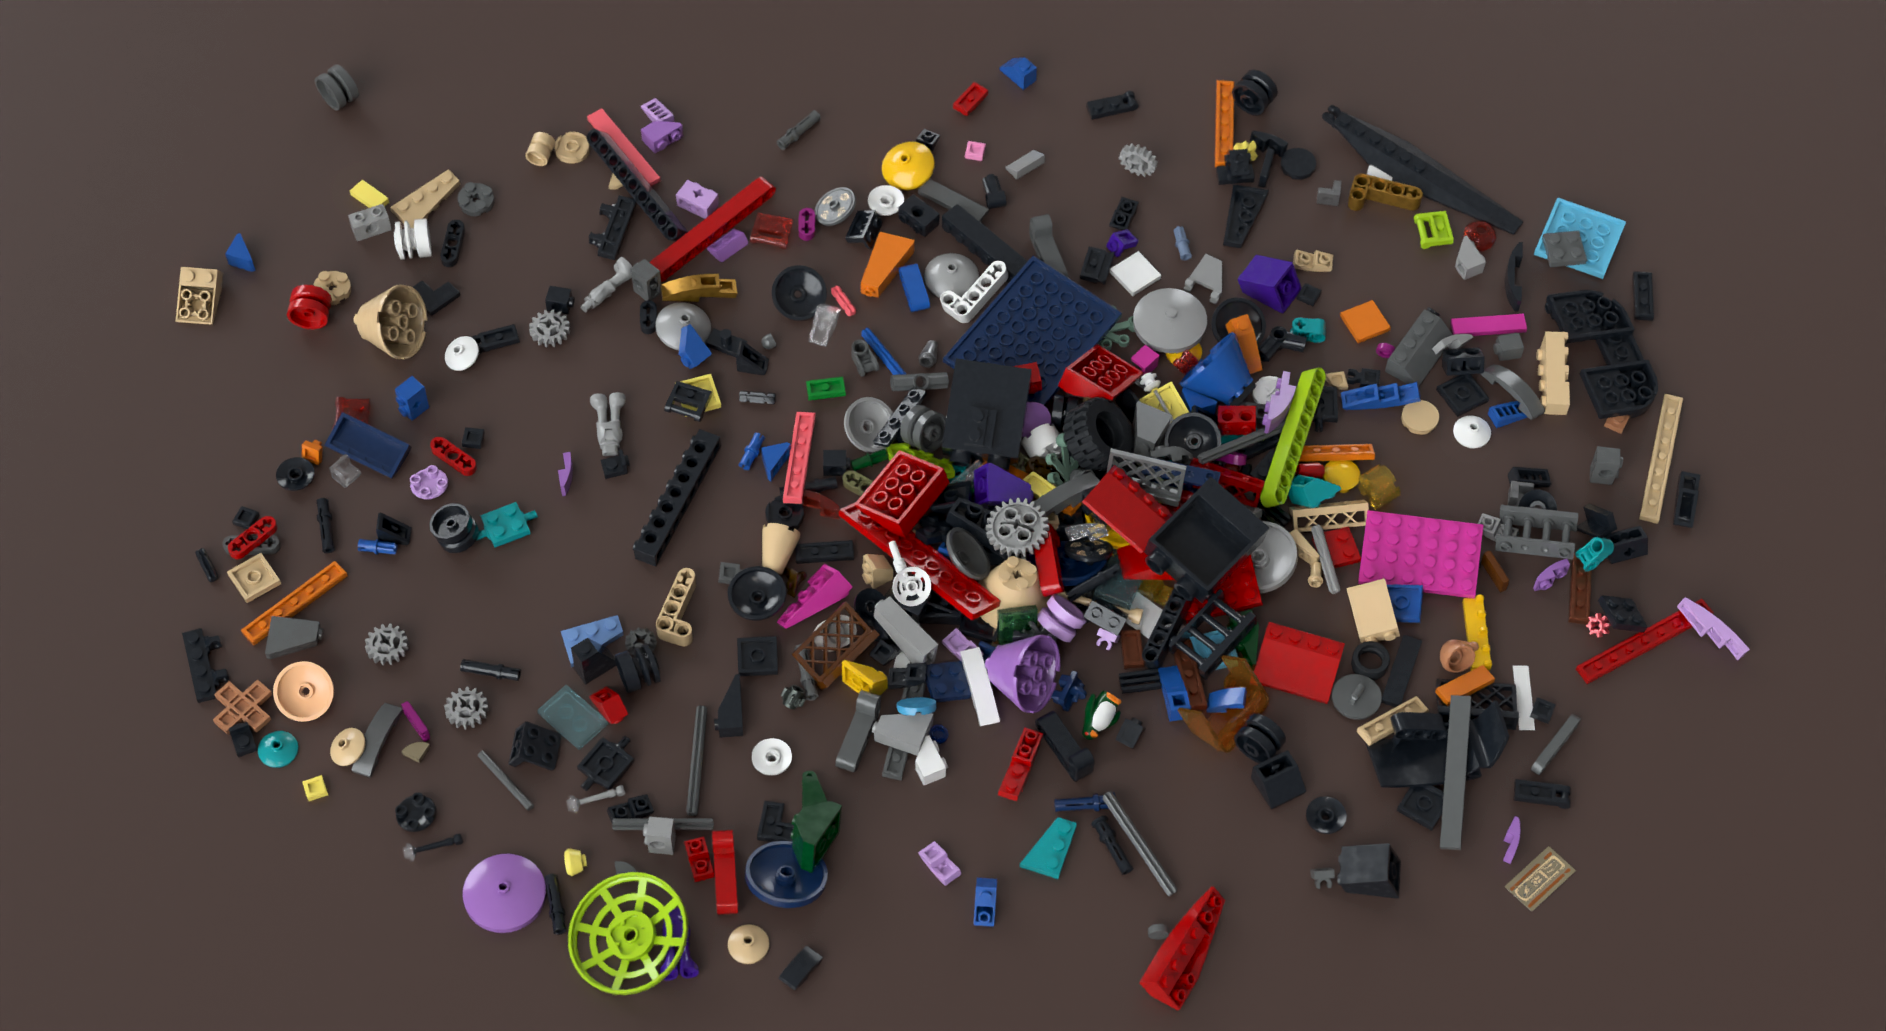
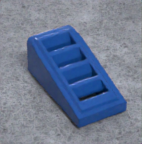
[1488,401,1527,429]

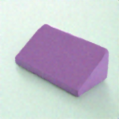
[707,229,748,262]

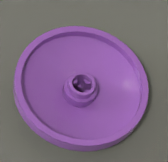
[463,854,546,933]

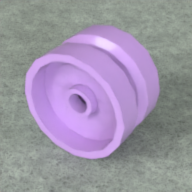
[1036,594,1087,642]

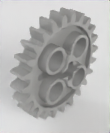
[986,498,1049,558]

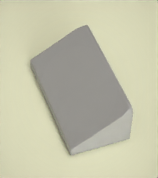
[1006,150,1045,180]

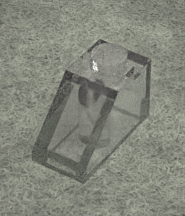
[809,303,841,347]

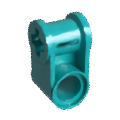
[1290,317,1326,343]
[1575,537,1614,571]

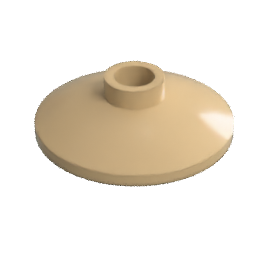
[330,728,366,766]
[728,925,769,964]

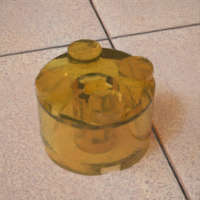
[1358,464,1400,510]

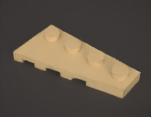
[391,169,460,228]

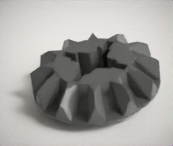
[625,627,657,655]

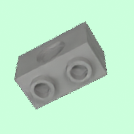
[348,204,392,241]
[643,817,676,855]

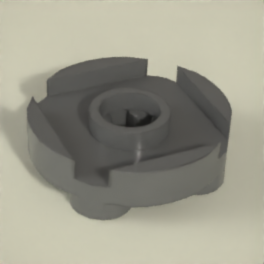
[457,182,494,216]

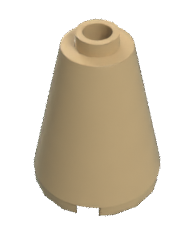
[762,523,801,576]

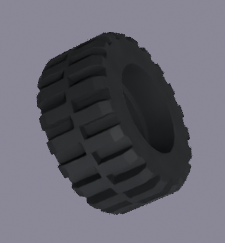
[1063,397,1134,474]

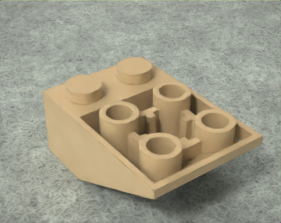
[175,267,223,325]

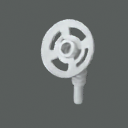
[889,541,931,606]

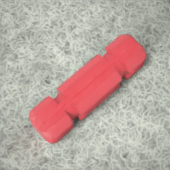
[831,285,856,317]

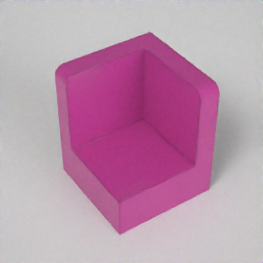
[1131,345,1159,375]

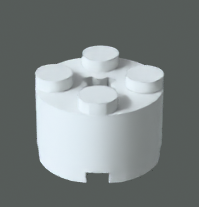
[1022,423,1062,459]

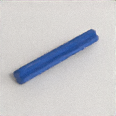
[861,328,906,375]

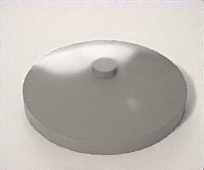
[1133,288,1207,353]
[1251,521,1298,593]

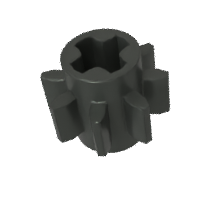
[781,685,806,710]

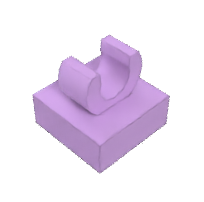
[1097,628,1120,650]

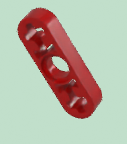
[430,437,477,476]
[228,516,277,559]

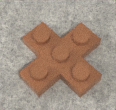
[213,680,272,735]

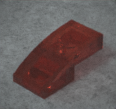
[803,490,840,519]

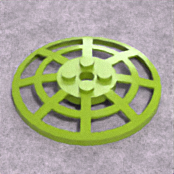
[568,872,688,995]

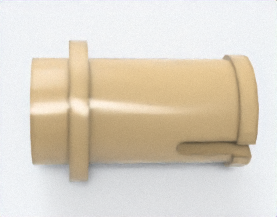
[1308,562,1323,588]

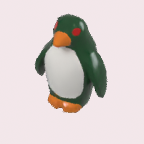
[1082,690,1122,740]

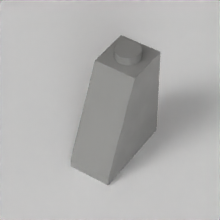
[872,713,933,756]

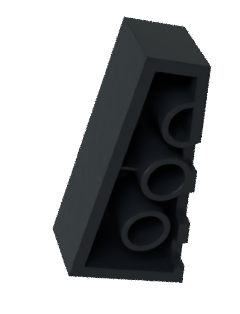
[945,497,1029,560]

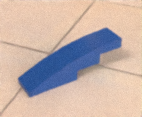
[1341,382,1421,410]

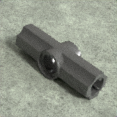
[890,372,949,391]

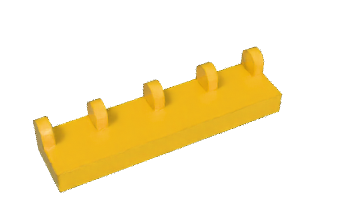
[1462,594,1492,671]

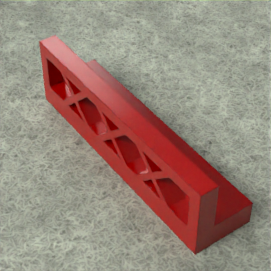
[1184,458,1265,508]

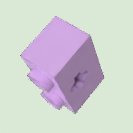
[676,180,719,219]

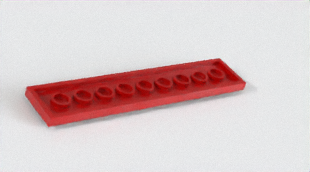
[839,502,1001,620]

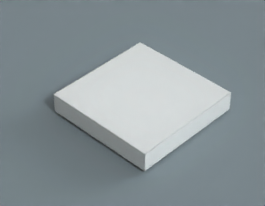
[1110,251,1161,296]

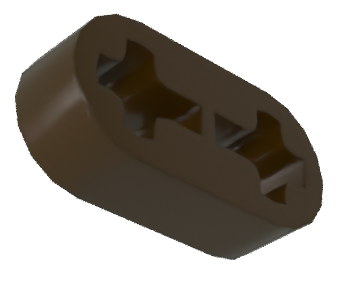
[1025,456,1060,480]

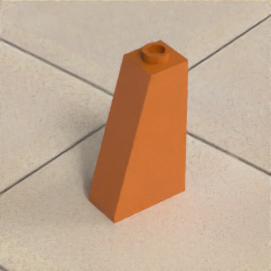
[861,232,915,298]

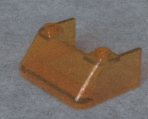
[1177,655,1269,753]

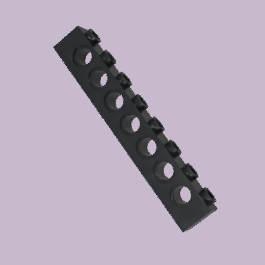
[633,429,721,567]

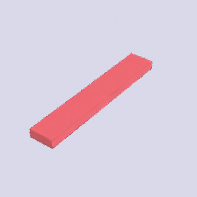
[587,108,661,186]
[783,412,816,504]

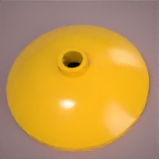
[882,142,935,190]

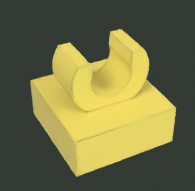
[1233,141,1257,161]

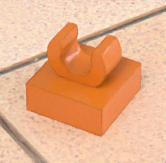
[302,440,323,465]

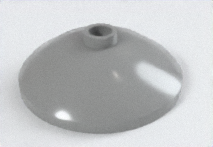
[924,253,979,298]
[656,302,711,350]
[844,397,893,453]

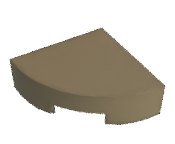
[402,742,430,763]

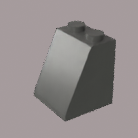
[1131,401,1172,466]

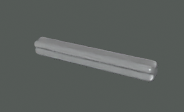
[1311,525,1340,594]

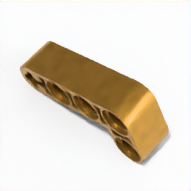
[1348,174,1423,211]

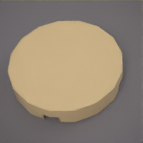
[554,132,590,163]
[1401,400,1439,435]

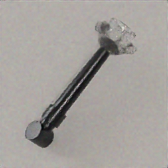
[403,834,463,861]

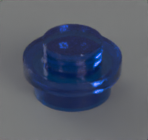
[929,724,949,744]

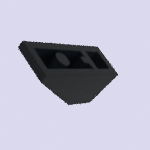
[714,674,743,738]

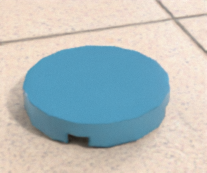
[897,697,936,716]

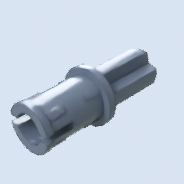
[1173,226,1192,261]

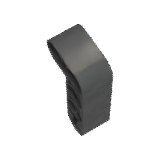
[1029,214,1068,278]
[835,690,881,773]

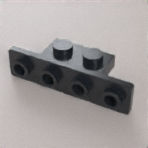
[873,388,927,447]

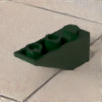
[1227,609,1259,674]

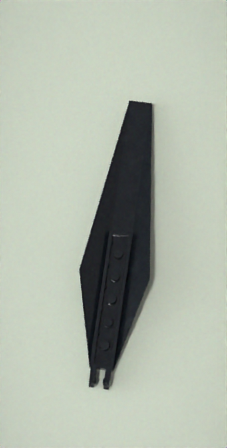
[1322,105,1523,235]

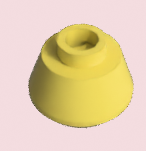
[564,848,587,876]

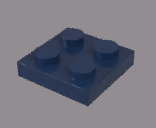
[926,661,971,703]

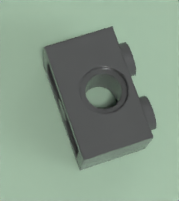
[631,259,661,301]
[1589,446,1623,485]

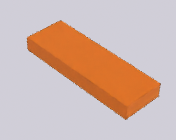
[1435,665,1495,706]

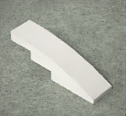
[960,647,1000,727]

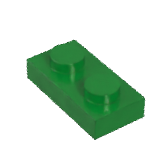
[806,377,846,400]

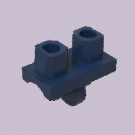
[1051,671,1087,712]

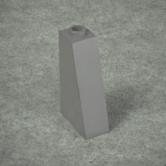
[874,596,938,665]

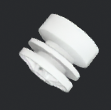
[394,218,432,260]

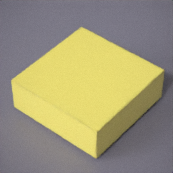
[302,775,328,801]

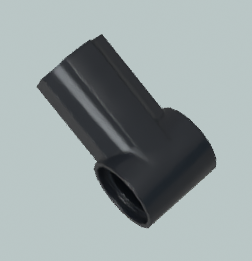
[982,174,1006,209]

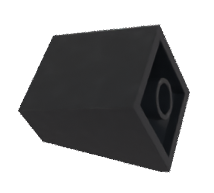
[1337,843,1401,898]

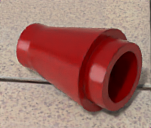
[1295,462,1325,479]

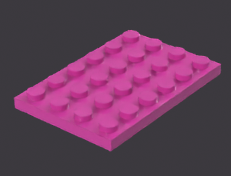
[1358,510,1483,599]

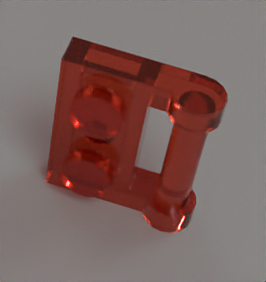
[750,213,793,249]
[332,397,370,430]

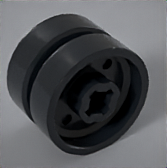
[1051,394,1079,429]

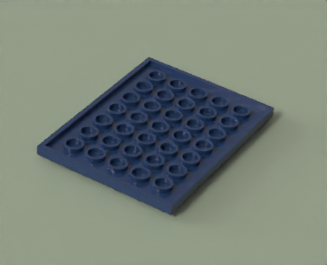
[943,256,1122,406]

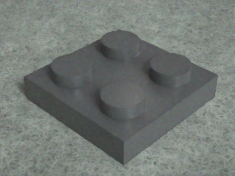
[1542,231,1587,267]

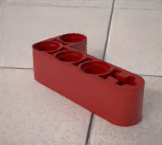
[1032,523,1064,597]
[712,830,738,915]

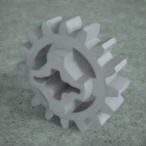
[1119,144,1158,177]
[529,310,570,347]
[365,624,409,665]
[444,687,489,729]

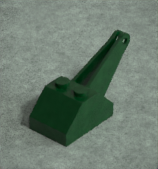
[791,771,842,873]

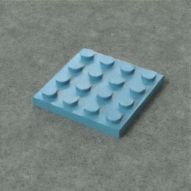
[1534,198,1626,279]

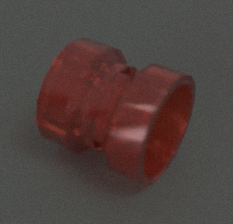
[1173,349,1199,375]

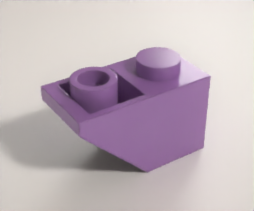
[641,121,683,153]

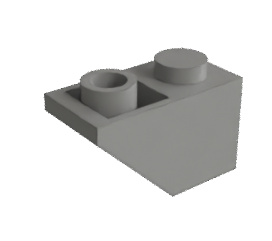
[1455,236,1486,280]

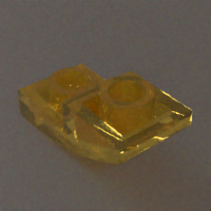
[1136,580,1174,607]

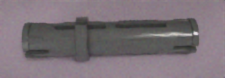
[776,110,821,150]
[794,644,819,701]

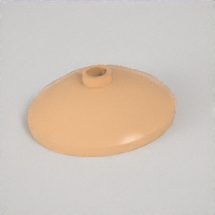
[273,661,334,722]

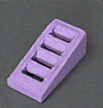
[641,98,675,122]

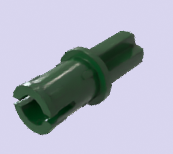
[850,449,888,472]

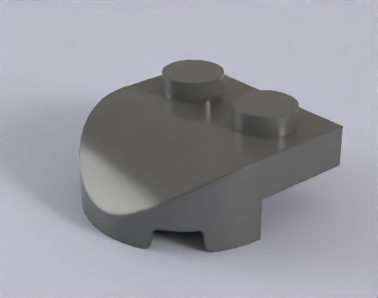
[1150,445,1194,464]

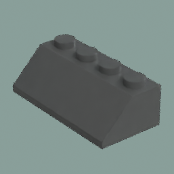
[1385,309,1452,386]

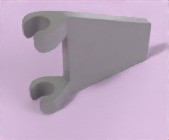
[1184,254,1222,304]

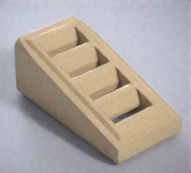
[1289,529,1320,565]

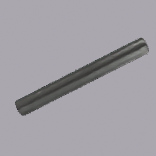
[612,818,714,830]

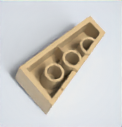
[1536,332,1570,415]

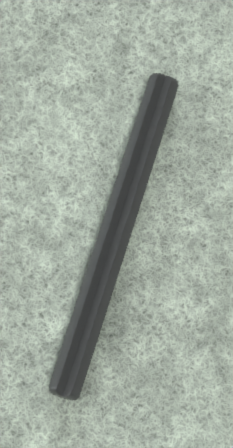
[1197,419,1286,465]
[686,706,707,816]
[1103,791,1177,896]

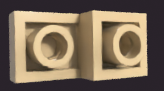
[1293,250,1333,272]

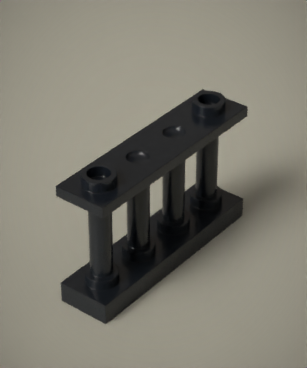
[1169,589,1257,680]

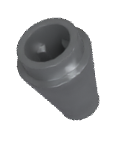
[918,340,938,368]

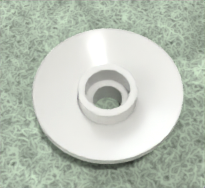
[868,185,904,215]
[445,336,479,371]
[1453,416,1491,448]
[752,738,792,775]

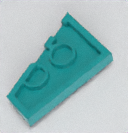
[1020,817,1077,879]

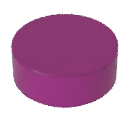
[1376,343,1395,359]

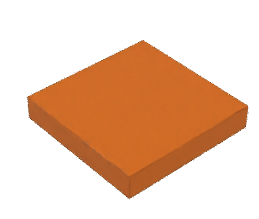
[1340,300,1391,343]

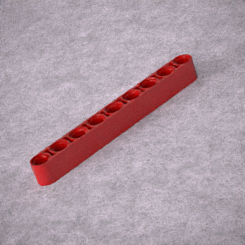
[649,176,776,282]

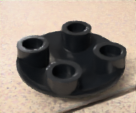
[395,792,436,832]

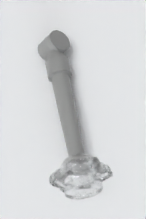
[566,785,625,813]

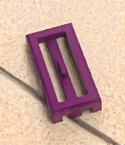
[401,701,430,742]

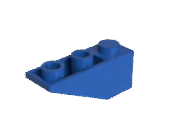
[1158,666,1191,722]

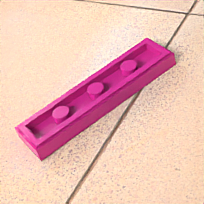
[1450,314,1527,336]

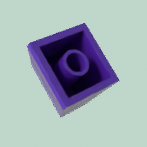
[1238,255,1302,313]
[974,463,1033,509]

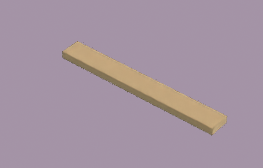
[1639,394,1683,524]

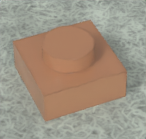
[1604,415,1630,434]

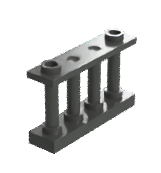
[1495,505,1579,559]

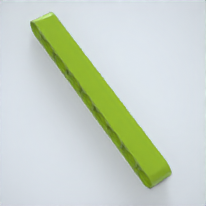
[1260,367,1326,508]

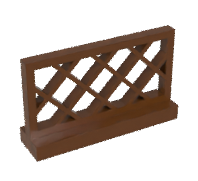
[792,601,879,690]

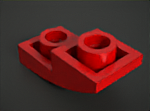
[684,836,715,882]

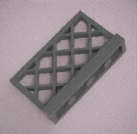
[1106,448,1187,507]

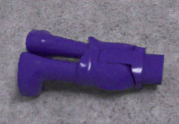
[659,908,699,980]

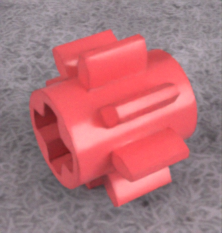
[1586,613,1611,637]

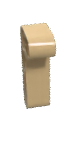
[656,568,696,646]

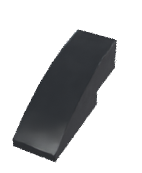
[1673,471,1701,528]

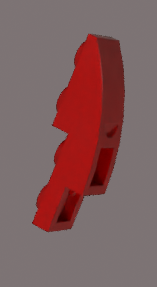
[998,727,1043,801]

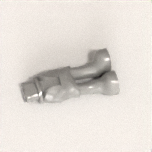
[581,257,632,313]
[590,392,626,456]

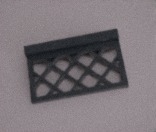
[1436,678,1519,730]

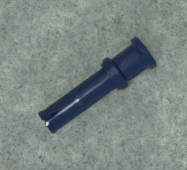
[1054,792,1116,812]

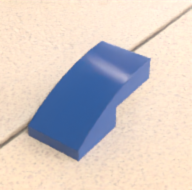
[1206,687,1247,713]

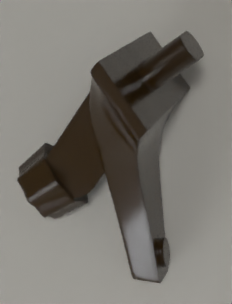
[785,567,807,598]

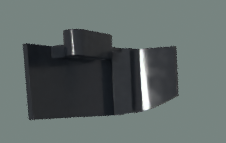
[1365,701,1509,788]

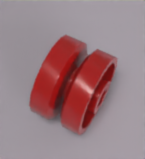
[287,285,332,329]

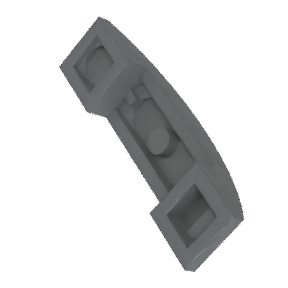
[1480,364,1545,420]
[352,703,403,778]

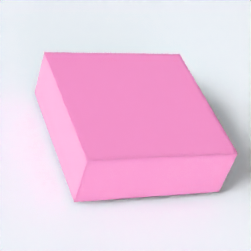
[965,141,986,161]

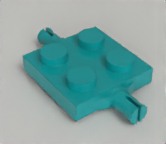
[476,502,538,548]

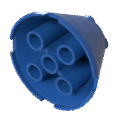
[1180,332,1254,406]

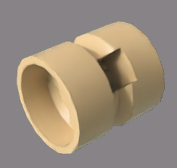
[525,132,556,166]

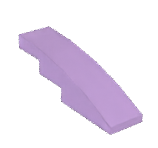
[1677,597,1750,660]

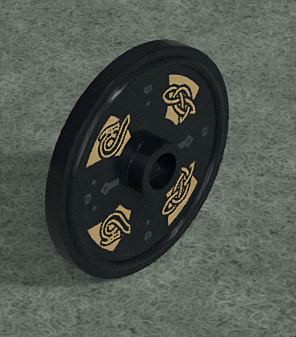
[1064,537,1113,566]

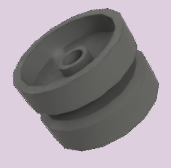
[315,64,359,111]
[900,405,946,453]

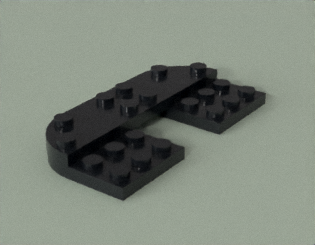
[1546,290,1658,419]

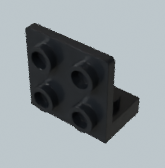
[508,721,561,771]

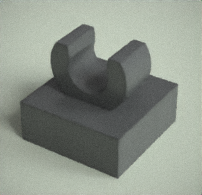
[1310,867,1335,889]

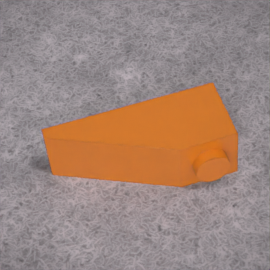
[1226,314,1263,374]

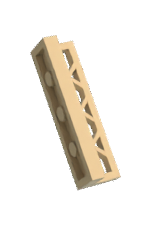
[1289,500,1369,532]

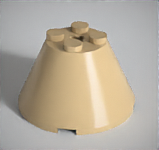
[354,284,427,359]
[978,556,1051,633]

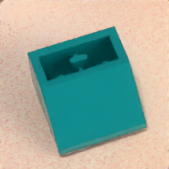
[1288,475,1342,508]

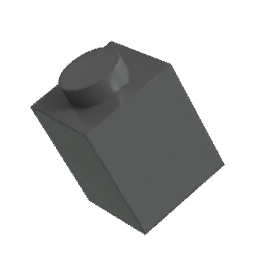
[1493,333,1524,361]

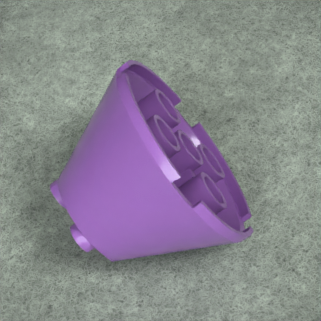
[985,635,1060,713]

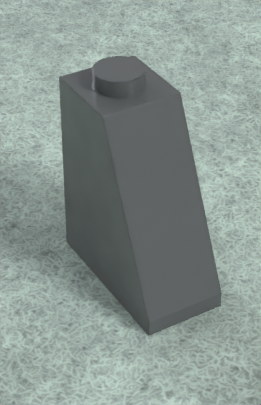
[265,616,324,659]

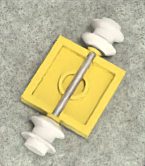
[1139,372,1189,422]

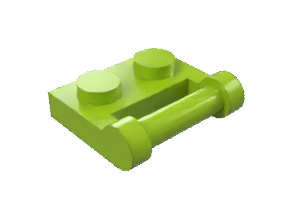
[1413,211,1454,249]

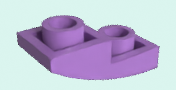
[1533,559,1570,591]

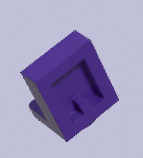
[1106,229,1139,257]

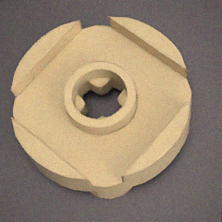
[314,271,351,305]

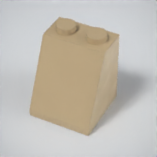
[1347,578,1400,643]

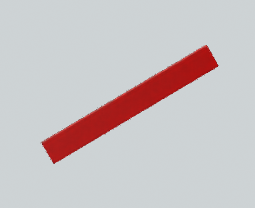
[1576,599,1714,684]

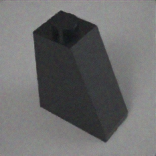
[571,638,616,684]

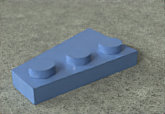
[561,615,623,667]

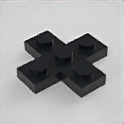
[915,513,955,545]

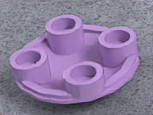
[410,465,448,499]

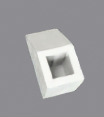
[915,735,948,785]

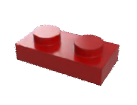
[953,82,988,116]

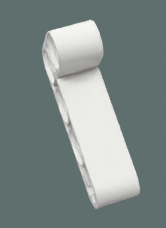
[940,261,1008,323]

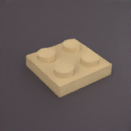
[227,553,281,603]

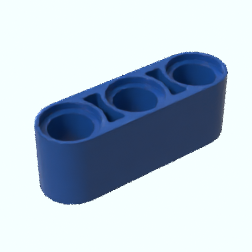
[899,263,930,312]

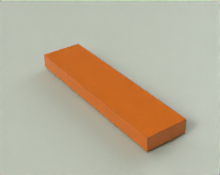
[1299,444,1375,462]

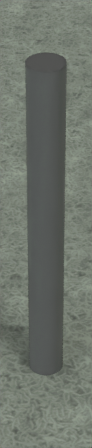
[478,751,534,811]

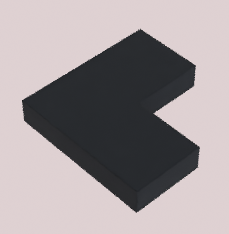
[413,280,460,316]
[757,801,794,842]

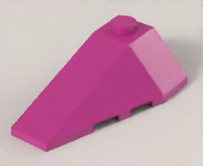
[777,564,852,629]

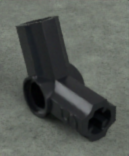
[1258,326,1307,362]

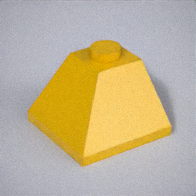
[842,660,888,695]

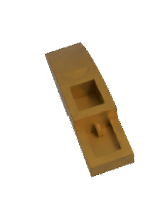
[661,274,737,302]

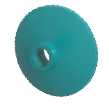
[258,731,298,768]

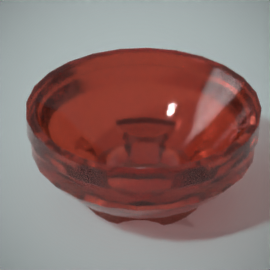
[1463,221,1496,251]

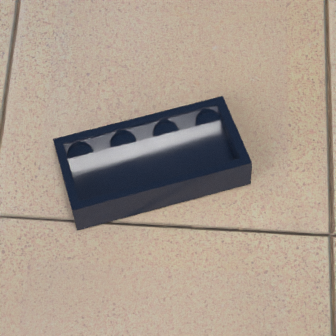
[324,412,412,479]

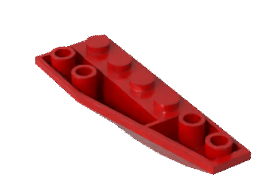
[1139,887,1225,1010]

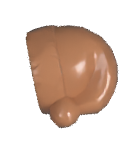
[1440,640,1479,673]

